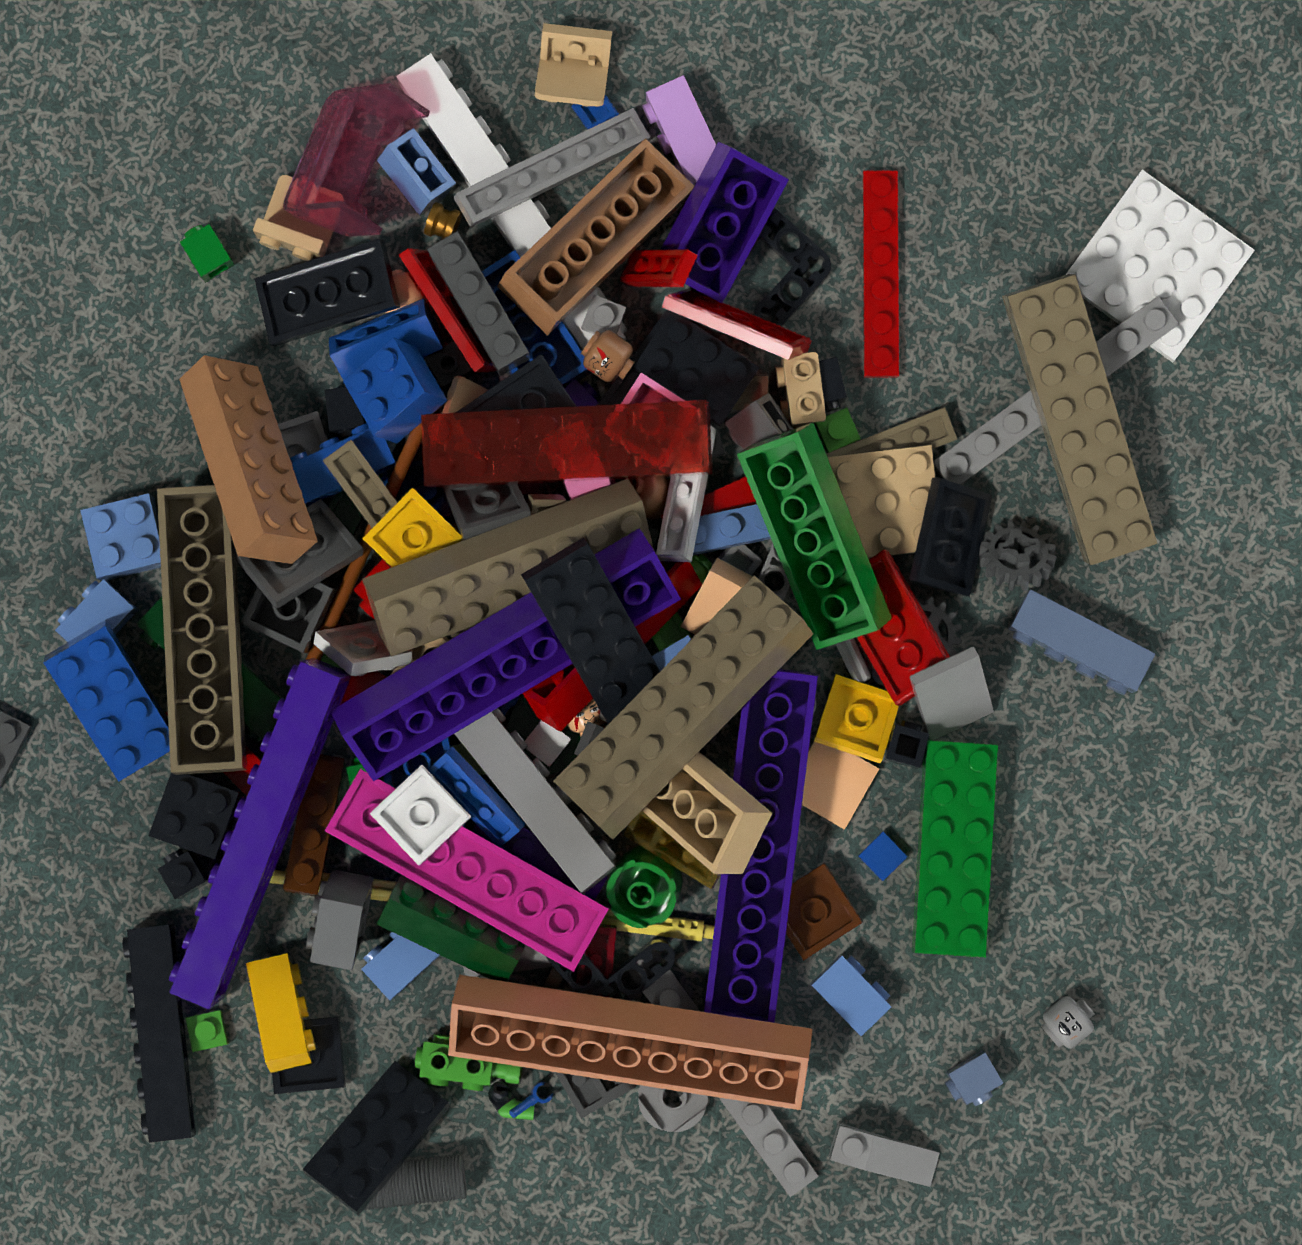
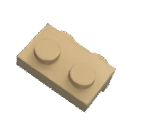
[776,352,826,429]

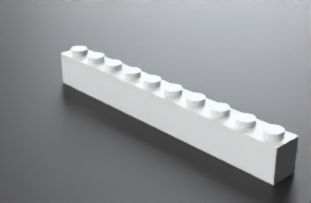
[396,53,628,351]

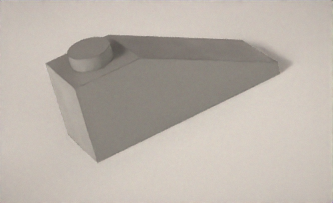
[828,1123,940,1187]

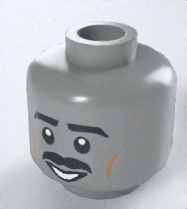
[1041,996,1095,1049]

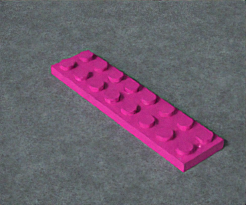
[325,769,609,972]

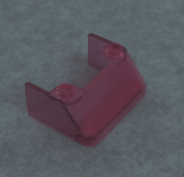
[283,83,430,237]

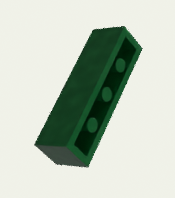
[377,875,525,982]

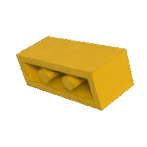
[246,953,316,1073]

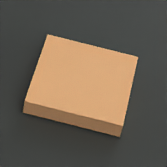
[802,742,879,830]

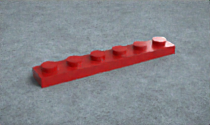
[863,171,899,378]

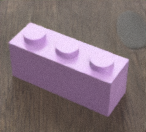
[642,75,716,186]

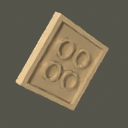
[827,445,935,558]

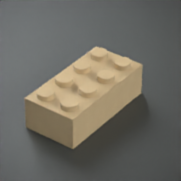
[642,752,772,874]

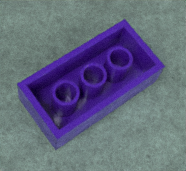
[660,141,789,303]

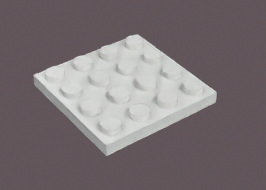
[1066,170,1255,363]

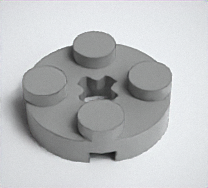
[638,1085,708,1132]

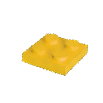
[362,488,463,567]
[814,674,899,763]

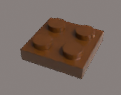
[786,862,863,961]

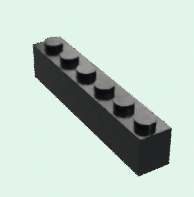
[122,924,196,1143]

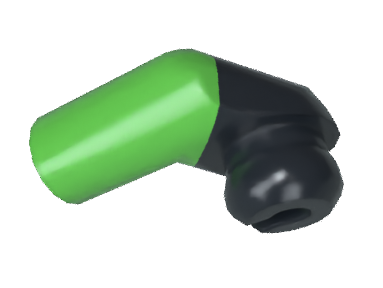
[488,1081,535,1120]

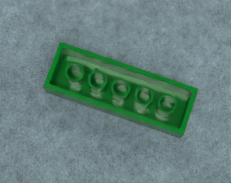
[737,422,892,650]
[912,740,998,958]

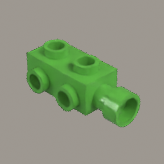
[415,1034,522,1091]

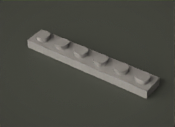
[454,108,650,228]

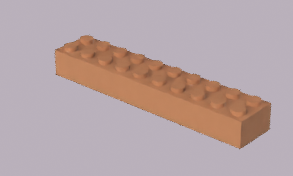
[448,975,813,1110]

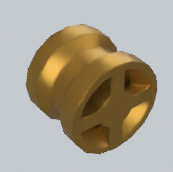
[424,202,462,240]

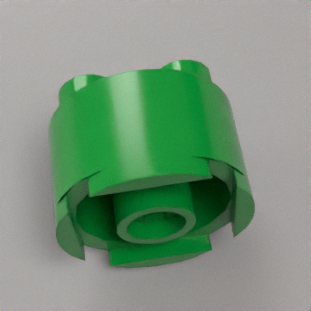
[606,845,683,928]

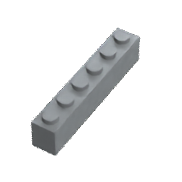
[454,708,617,894]

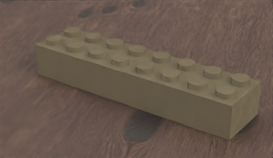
[1002,274,1158,565]
[362,479,654,657]
[157,485,247,775]
[553,575,813,839]

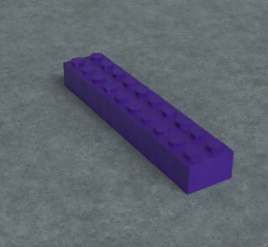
[331,528,681,781]
[169,658,351,1009]
[704,669,818,1023]

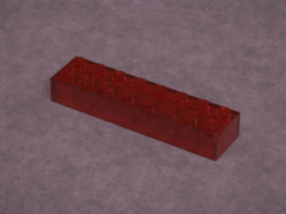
[421,400,713,488]

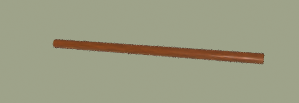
[306,419,430,660]

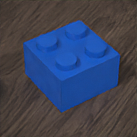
[343,338,448,444]

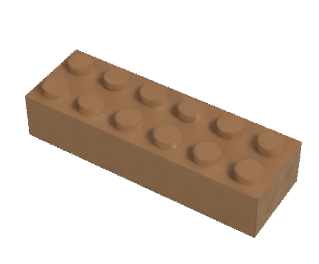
[497,138,694,336]
[179,355,318,564]

